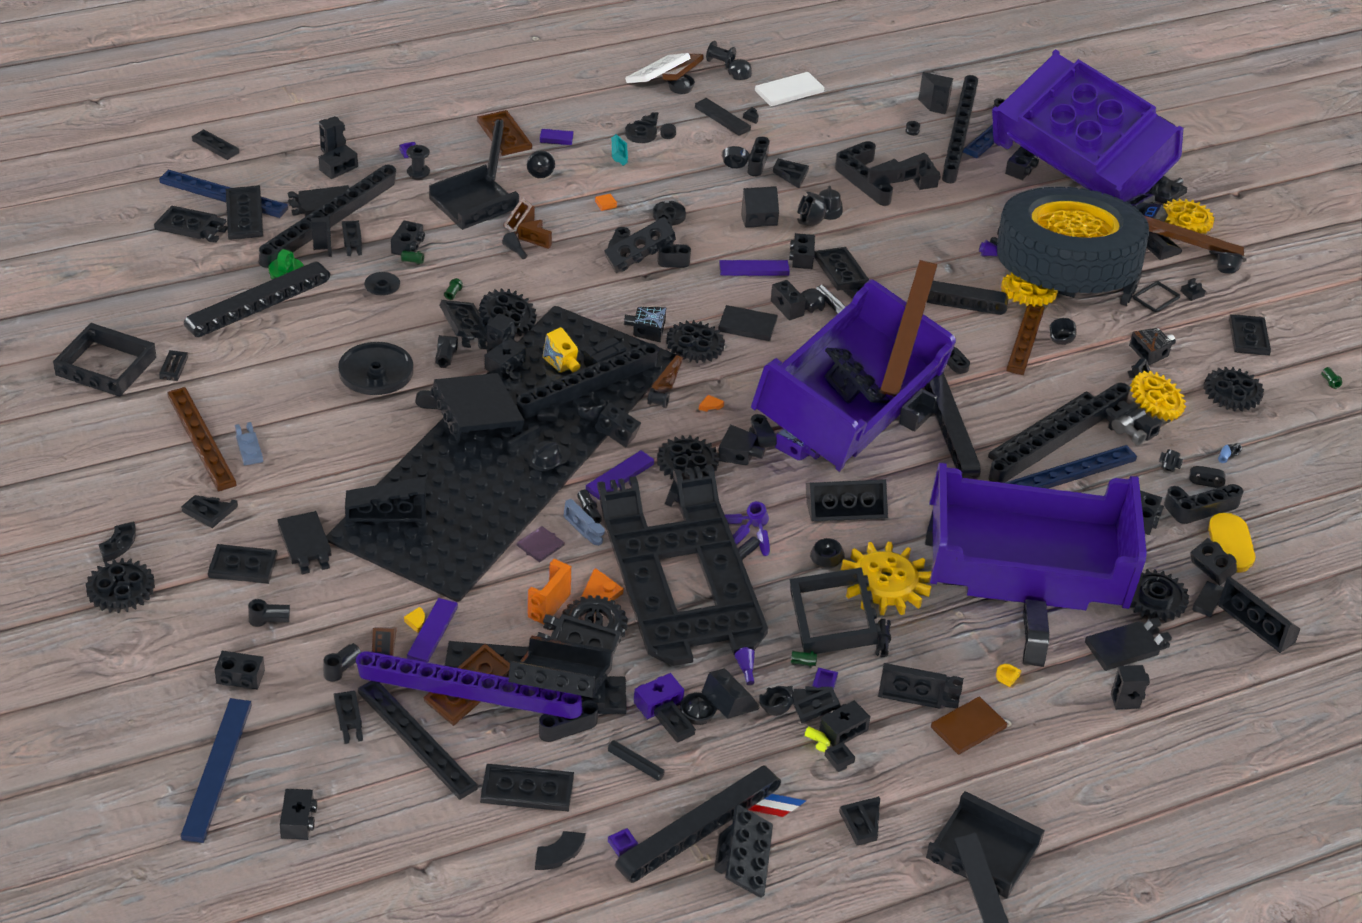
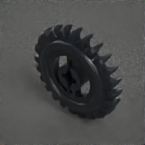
[562,595,628,643]

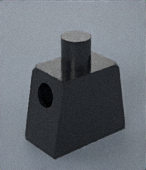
[718,424,765,466]

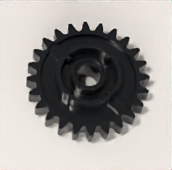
[1130,569,1189,622]

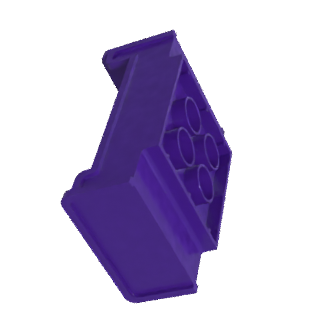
[992,49,1184,202]
[751,280,956,472]
[929,462,1147,611]

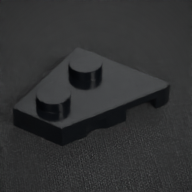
[181,495,238,528]

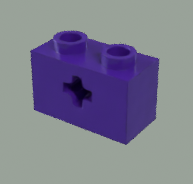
[634,673,684,720]

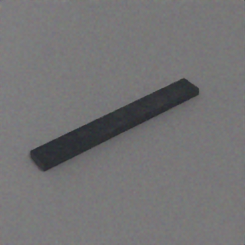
[988,391,1095,461]
[358,681,478,800]

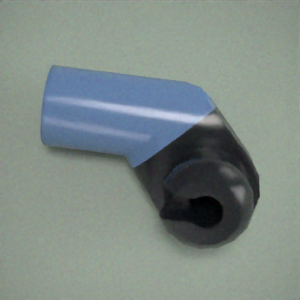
[1218,443,1242,463]

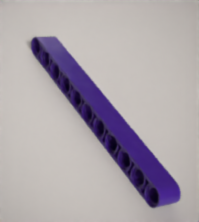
[356,651,582,719]

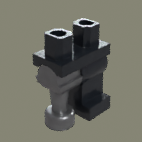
[1104,400,1162,445]

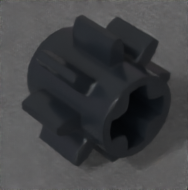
[1159,449,1183,472]

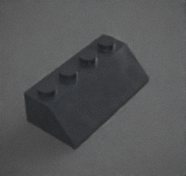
[806,479,888,522]
[1218,576,1300,653]

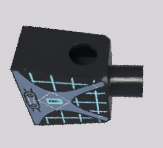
[624,307,667,343]

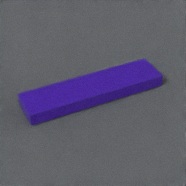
[719,260,790,276]
[586,450,654,500]
[407,598,458,662]

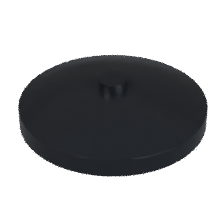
[338,342,414,395]

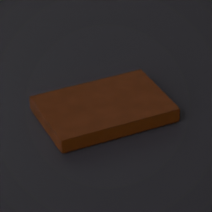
[931,696,1008,755]

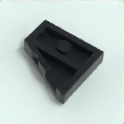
[773,158,809,188]
[787,686,841,723]
[839,796,880,846]

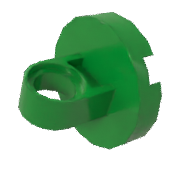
[269,249,304,279]

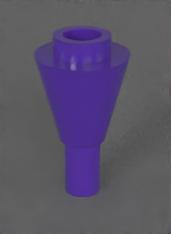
[979,240,998,256]
[734,647,755,685]

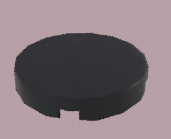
[625,120,657,143]
[653,201,686,226]

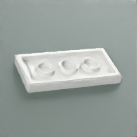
[625,53,691,83]
[755,72,824,107]

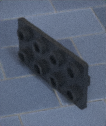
[824,347,890,403]
[714,805,773,898]

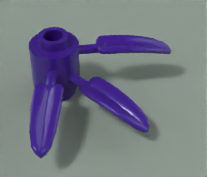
[725,501,770,556]

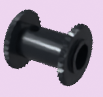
[706,41,736,68]
[406,145,430,179]

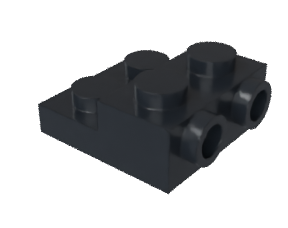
[581,676,627,714]

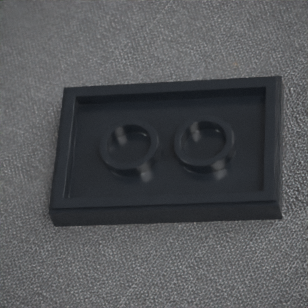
[718,305,778,341]
[1229,314,1271,356]
[207,544,278,584]

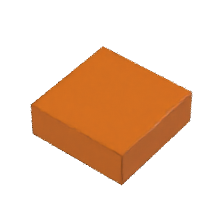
[595,193,617,211]

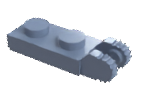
[235,422,263,466]
[563,499,605,546]

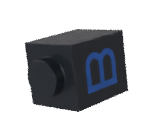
[1142,203,1168,222]

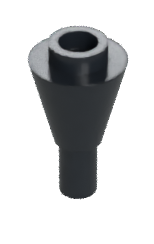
[502,232,528,260]

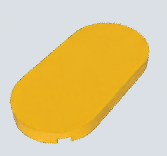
[1208,513,1255,573]

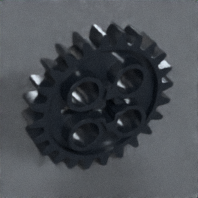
[478,288,537,338]
[666,320,725,363]
[1203,367,1264,412]
[657,435,719,480]
[86,558,155,613]

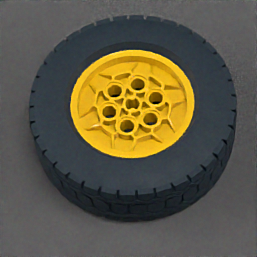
[997,187,1149,293]

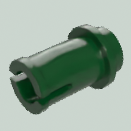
[401,250,424,265]
[444,278,463,300]
[1321,367,1342,389]
[791,650,817,668]

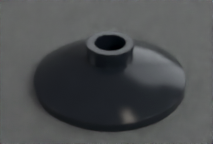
[364,272,400,296]

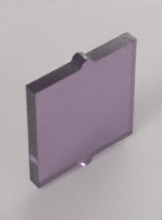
[517,526,565,563]

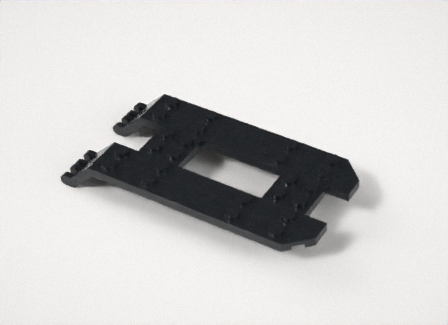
[597,464,768,666]

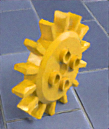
[841,542,932,616]

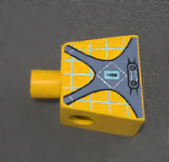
[543,327,581,372]

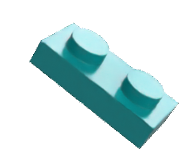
[611,134,628,166]

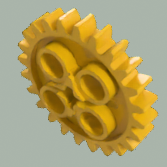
[1163,198,1215,234]
[1001,272,1058,307]
[1130,371,1186,422]

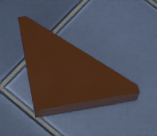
[652,355,683,390]

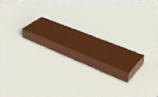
[662,54,704,80]

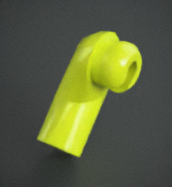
[804,726,830,752]

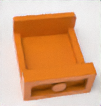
[528,559,572,624]

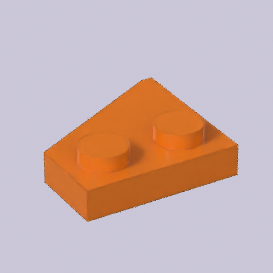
[581,568,624,614]

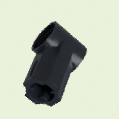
[435,335,458,368]
[248,599,290,627]
[323,643,361,682]

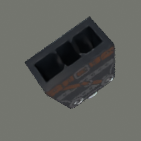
[1129,328,1176,365]

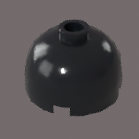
[797,192,828,226]

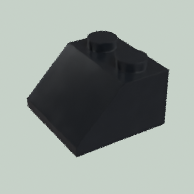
[918,72,954,114]
[741,186,779,228]
[702,668,760,719]

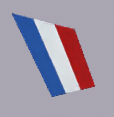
[748,794,806,817]

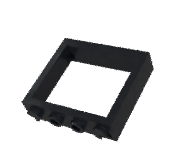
[53,323,157,397]
[789,567,881,654]

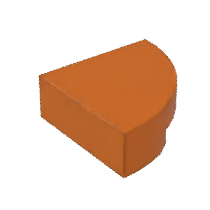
[699,395,724,412]

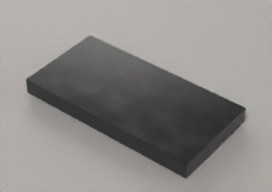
[226,185,264,240]
[814,247,869,291]
[480,764,574,812]

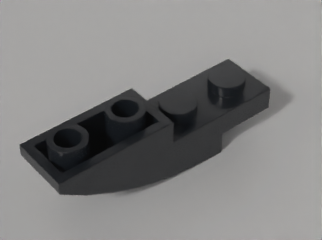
[867,152,928,184]

